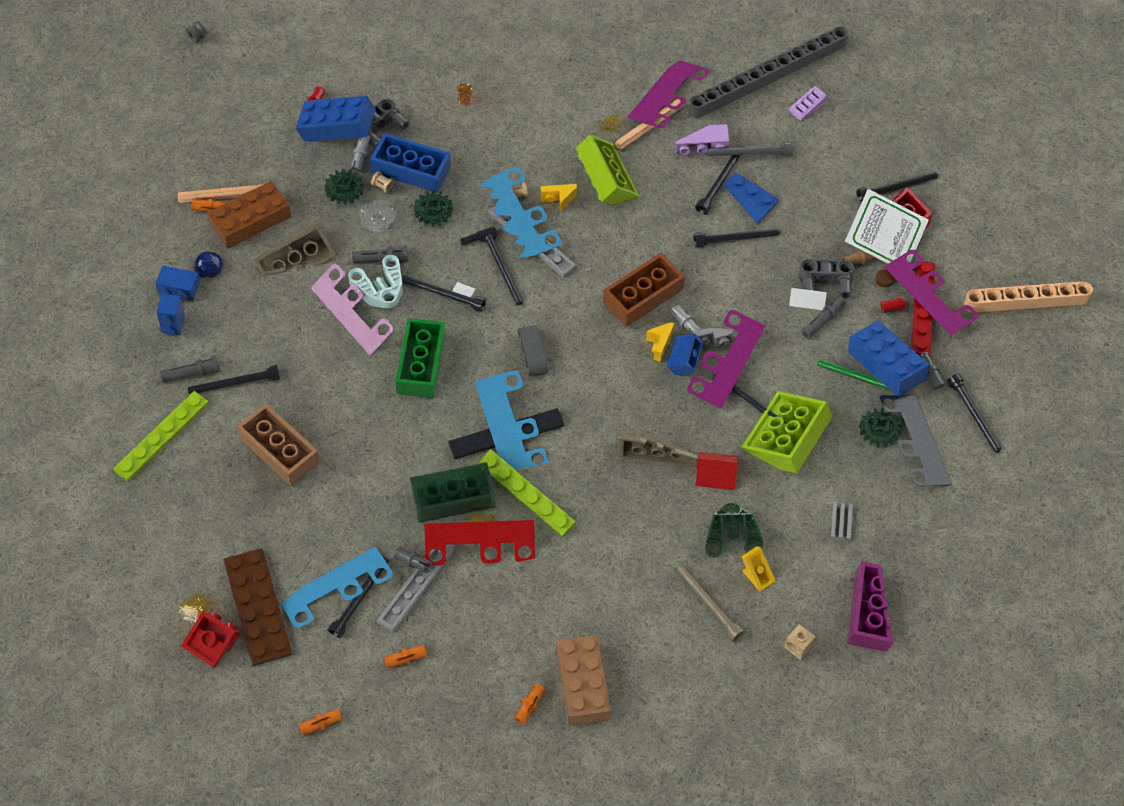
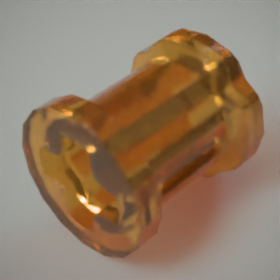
[457,83,473,106]

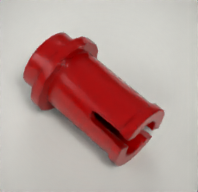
[307,86,326,101]
[880,296,905,313]

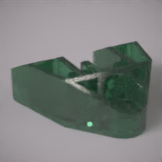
[705,503,763,558]

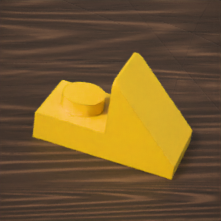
[541,184,577,212]
[646,322,674,362]
[741,546,776,592]

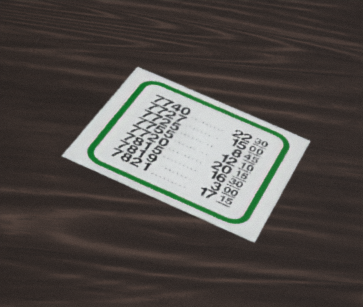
[845,189,928,264]

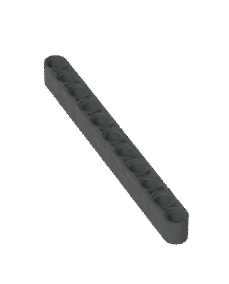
[689,27,848,118]

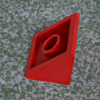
[696,452,738,490]

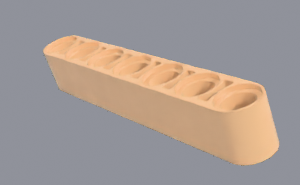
[964,282,1093,312]

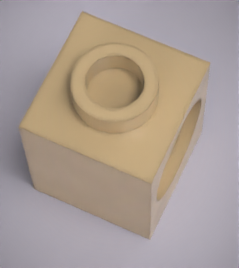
[784,624,815,660]

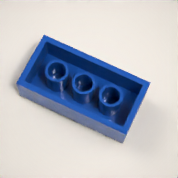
[296,96,376,142]
[370,133,451,193]
[848,320,929,397]

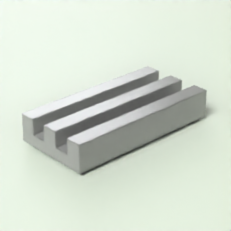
[830,502,853,541]

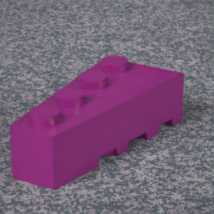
[847,561,893,651]

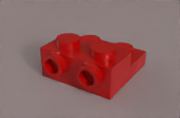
[181,610,241,668]

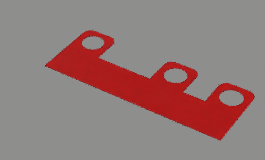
[424,520,535,565]

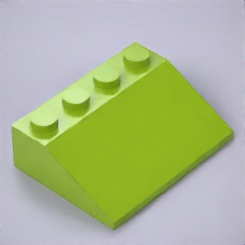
[742,391,833,474]

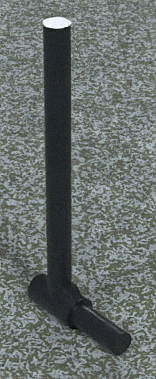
[460,226,523,305]

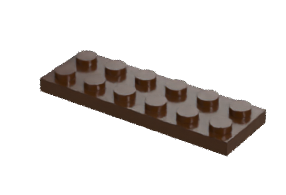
[223,548,293,666]

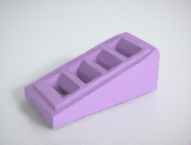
[788,86,827,121]

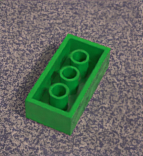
[395,318,446,398]

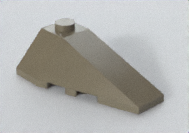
[253,221,336,276]
[619,428,698,467]

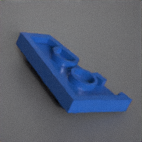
[725,172,779,225]

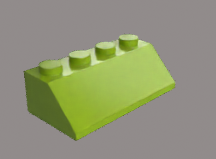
[576,135,639,205]

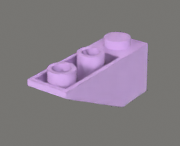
[675,124,729,155]

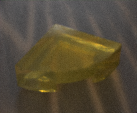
[600,115,619,132]

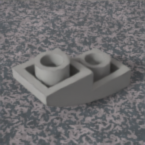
[692,328,733,347]

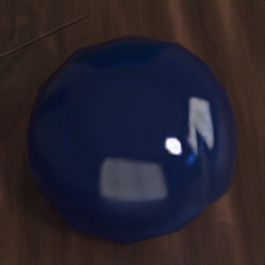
[194,251,223,278]

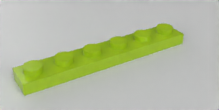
[113,391,209,482]
[478,449,576,537]

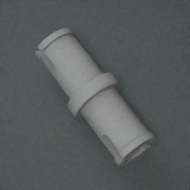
[350,136,370,172]
[670,305,701,334]

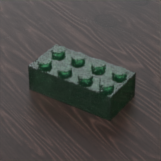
[410,462,496,523]

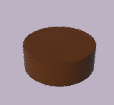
[875,269,894,288]

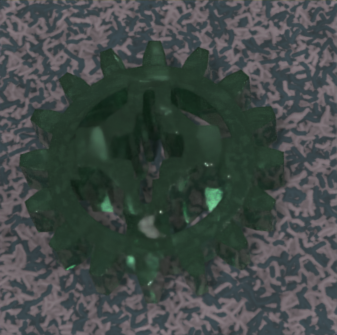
[324,169,364,205]
[414,190,453,227]
[859,408,902,448]

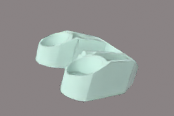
[348,255,403,308]

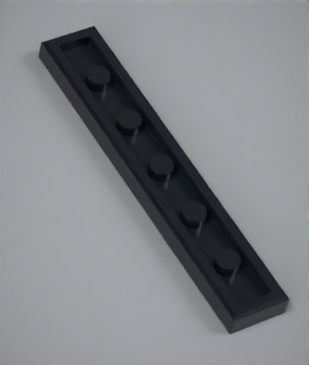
[448,408,564,460]

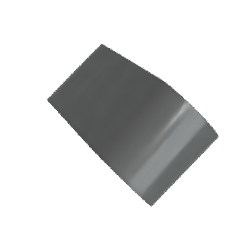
[518,325,548,376]

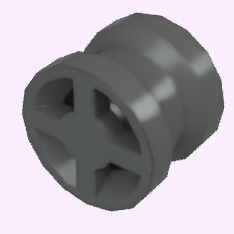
[185,21,207,43]

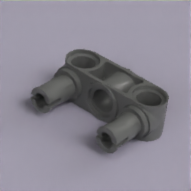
[356,99,409,149]
[799,259,854,298]

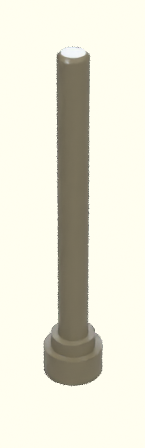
[676,565,745,642]

